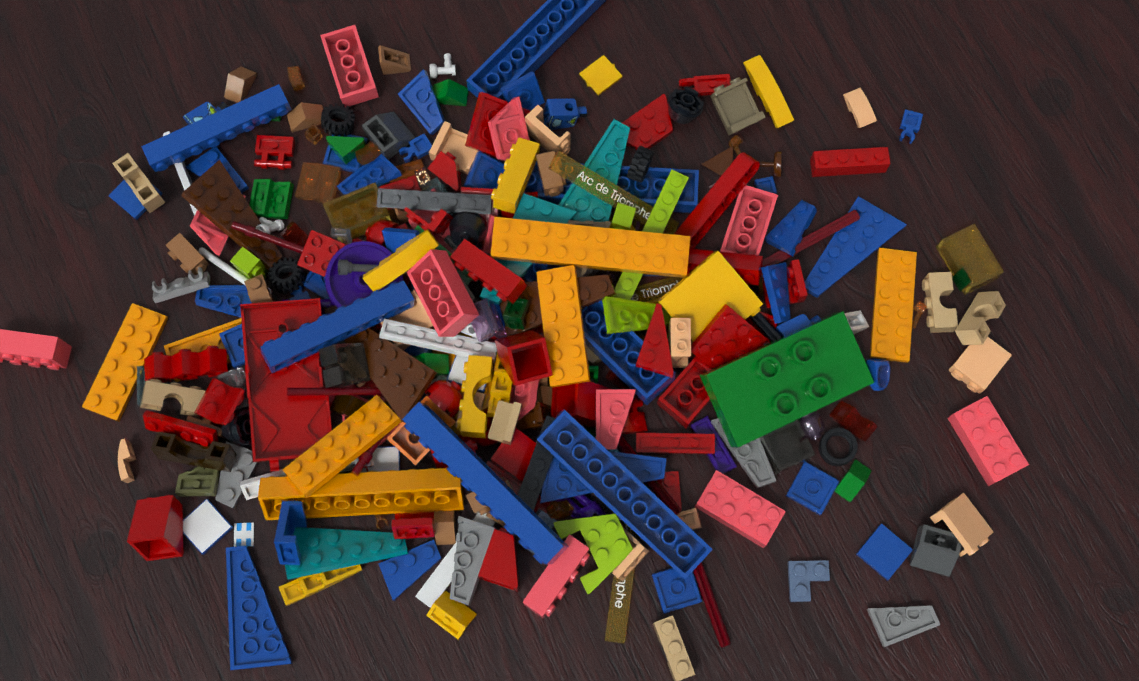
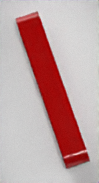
[673,152,760,249]

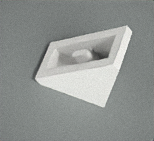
[844,310,869,334]

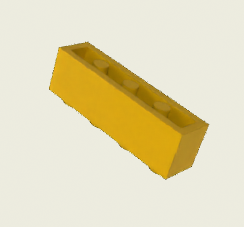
[491,137,540,214]

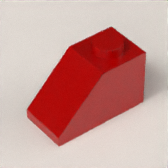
[427,151,462,193]

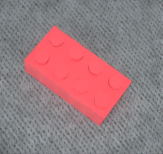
[320,25,379,107]
[720,185,778,256]
[407,249,479,337]
[0,329,72,370]
[948,396,1029,486]
[695,470,786,548]
[523,534,590,619]

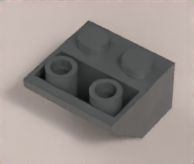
[362,112,415,160]
[909,524,961,577]

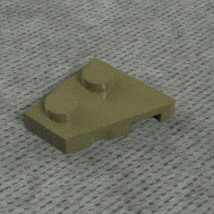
[175,466,221,496]

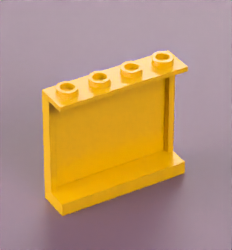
[657,251,763,342]

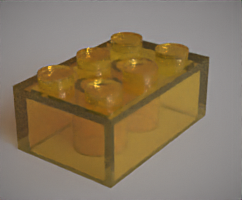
[323,183,392,243]
[936,223,1004,295]

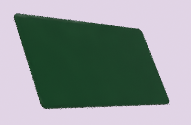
[952,267,971,292]

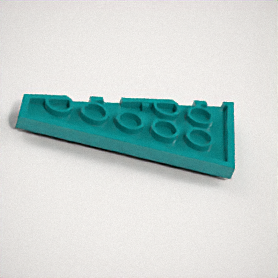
[559,119,630,222]
[480,193,577,305]
[285,527,408,580]

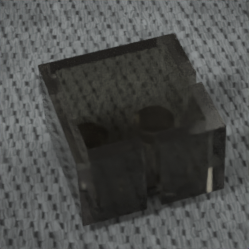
[319,342,371,388]
[760,419,815,475]

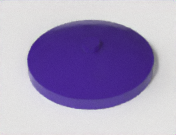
[325,241,403,308]

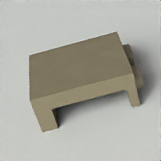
[710,77,766,136]

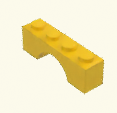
[457,355,494,438]

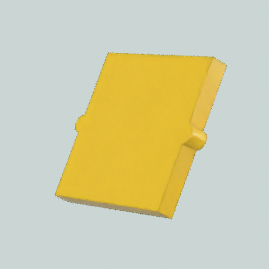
[579,55,623,96]

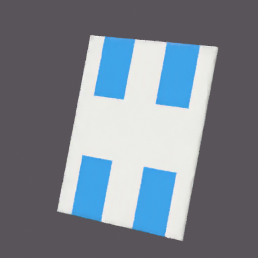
[234,522,254,547]

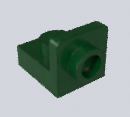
[503,298,530,330]

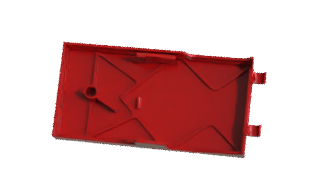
[240,298,332,472]

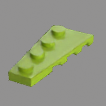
[602,296,672,334]

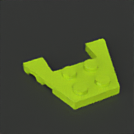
[553,513,633,594]

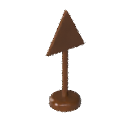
[702,146,782,177]

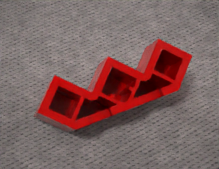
[144,346,228,383]

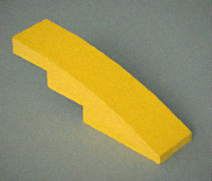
[743,55,794,128]
[362,229,439,292]
[487,353,513,417]
[279,564,362,606]

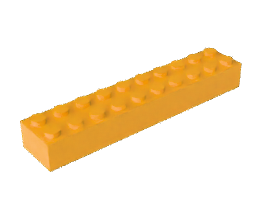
[491,217,690,278]
[258,468,464,520]

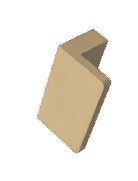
[488,400,522,445]

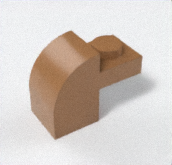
[244,274,275,303]

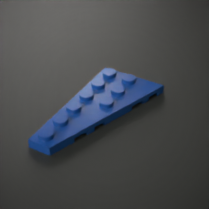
[805,196,907,298]
[540,451,667,503]
[226,546,293,670]

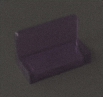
[471,298,507,343]

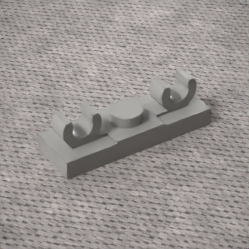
[152,267,210,303]

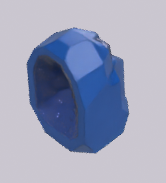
[866,358,890,391]

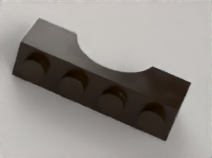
[151,432,237,472]

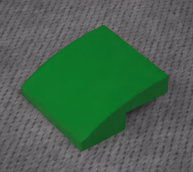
[249,179,294,219]

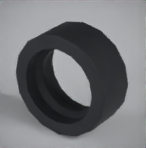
[818,427,858,466]

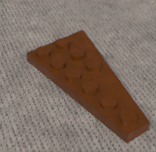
[181,160,282,271]
[499,275,616,336]
[344,328,437,423]

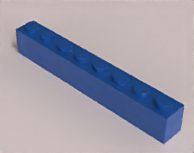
[141,84,292,172]
[260,280,415,374]

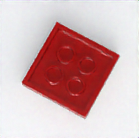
[465,92,530,157]
[691,304,767,369]

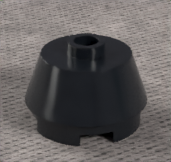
[668,87,704,124]
[449,211,487,247]
[222,408,252,447]

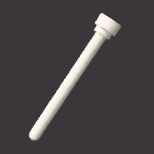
[198,247,272,294]

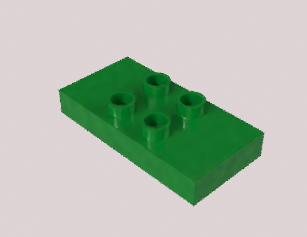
[700,311,874,448]

